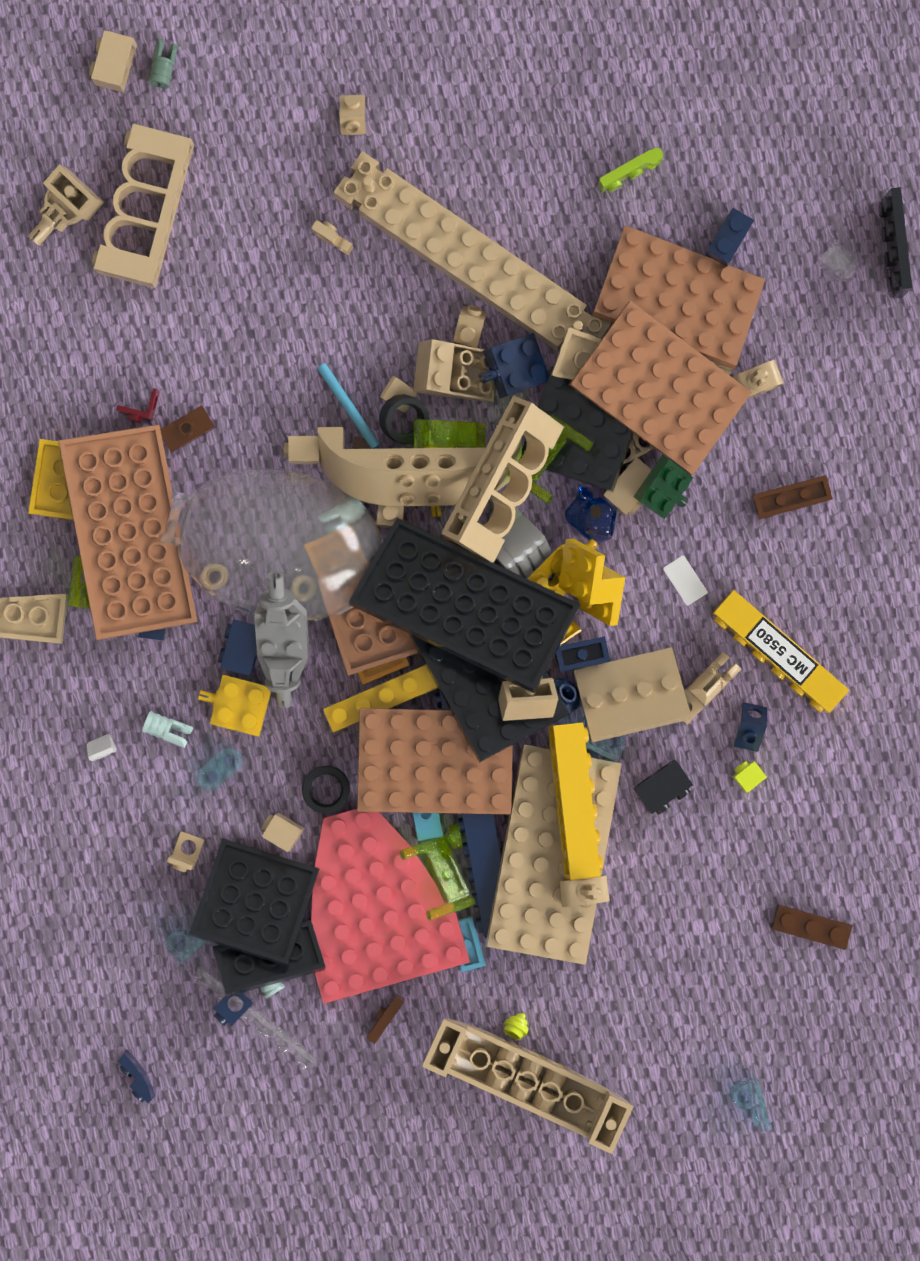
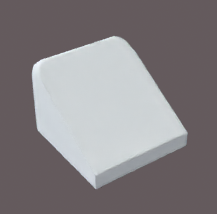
[87,734,117,761]

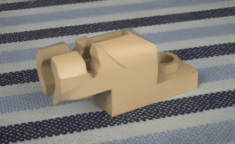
[683,652,741,725]

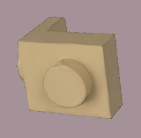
[339,95,366,135]
[453,305,487,348]

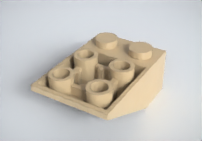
[413,339,495,402]

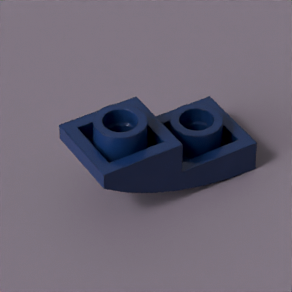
[117,1051,155,1104]

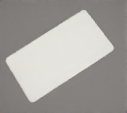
[663,556,708,606]

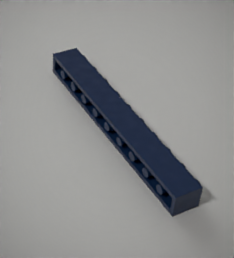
[435,690,501,939]

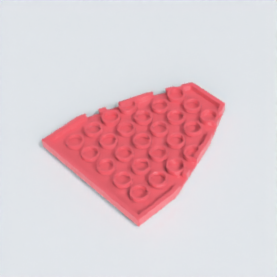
[311,809,470,1004]

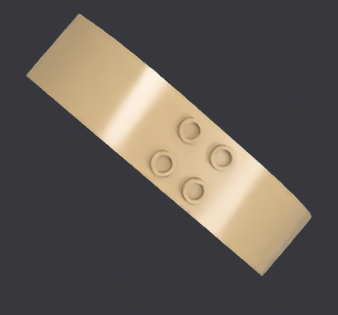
[318,425,522,506]
[422,1018,634,1154]

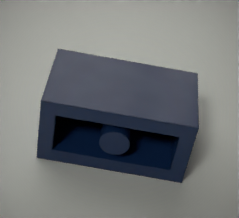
[705,208,754,267]
[218,619,257,676]
[555,636,610,673]

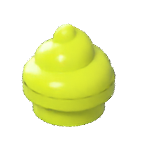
[503,1013,529,1041]

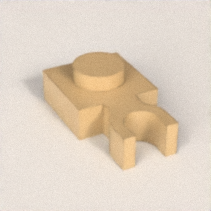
[311,220,354,255]

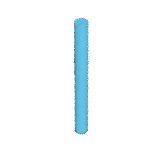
[317,363,380,449]

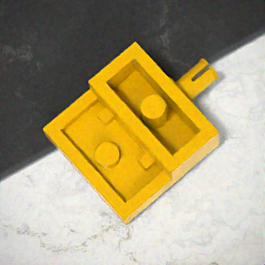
[198,675,272,737]

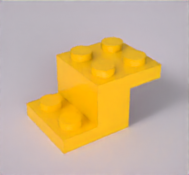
[558,539,625,626]

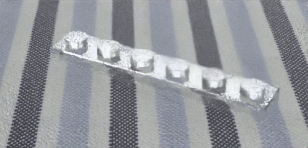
[194,965,322,1071]

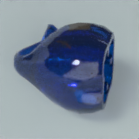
[565,487,617,543]

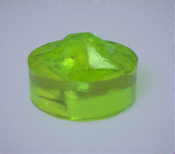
[445,823,463,850]

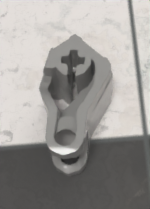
[477,507,553,579]

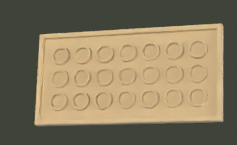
[485,744,622,965]

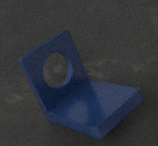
[734,702,767,752]
[212,993,253,1026]

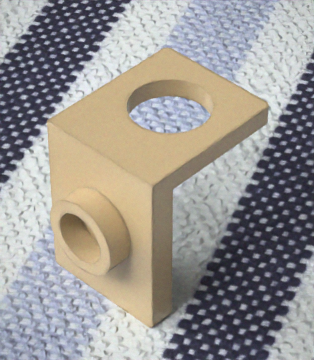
[167,832,204,872]

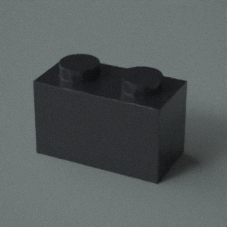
[633,760,693,815]

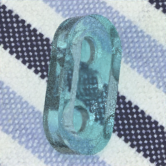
[198,748,243,790]

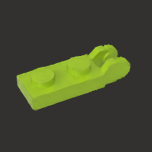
[597,147,664,193]

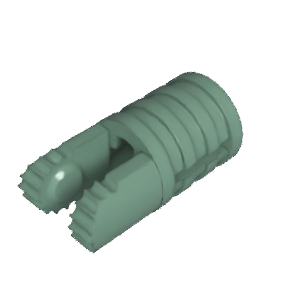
[147,38,178,89]

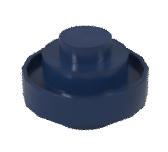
[554,678,580,713]

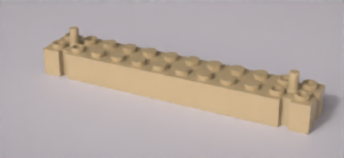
[334,151,612,351]

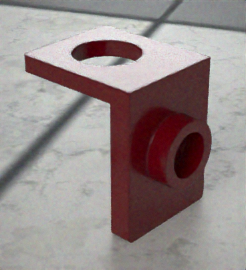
[116,388,160,423]

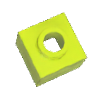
[732,760,767,793]

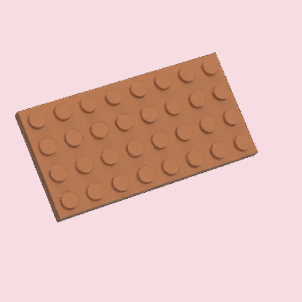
[58,425,197,641]

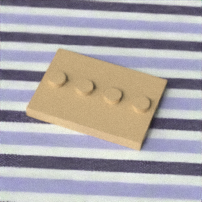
[574,647,691,742]

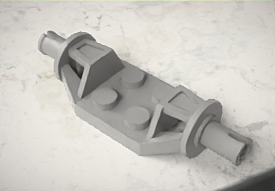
[254,571,309,708]

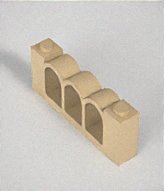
[92,124,194,289]
[441,396,564,563]

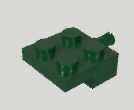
[633,454,694,519]

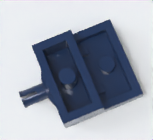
[479,333,549,398]

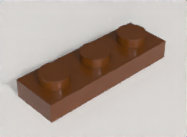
[752,475,833,520]
[771,904,853,950]

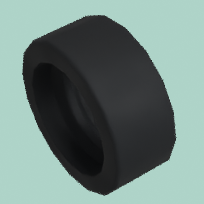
[379,394,430,445]
[302,765,351,814]

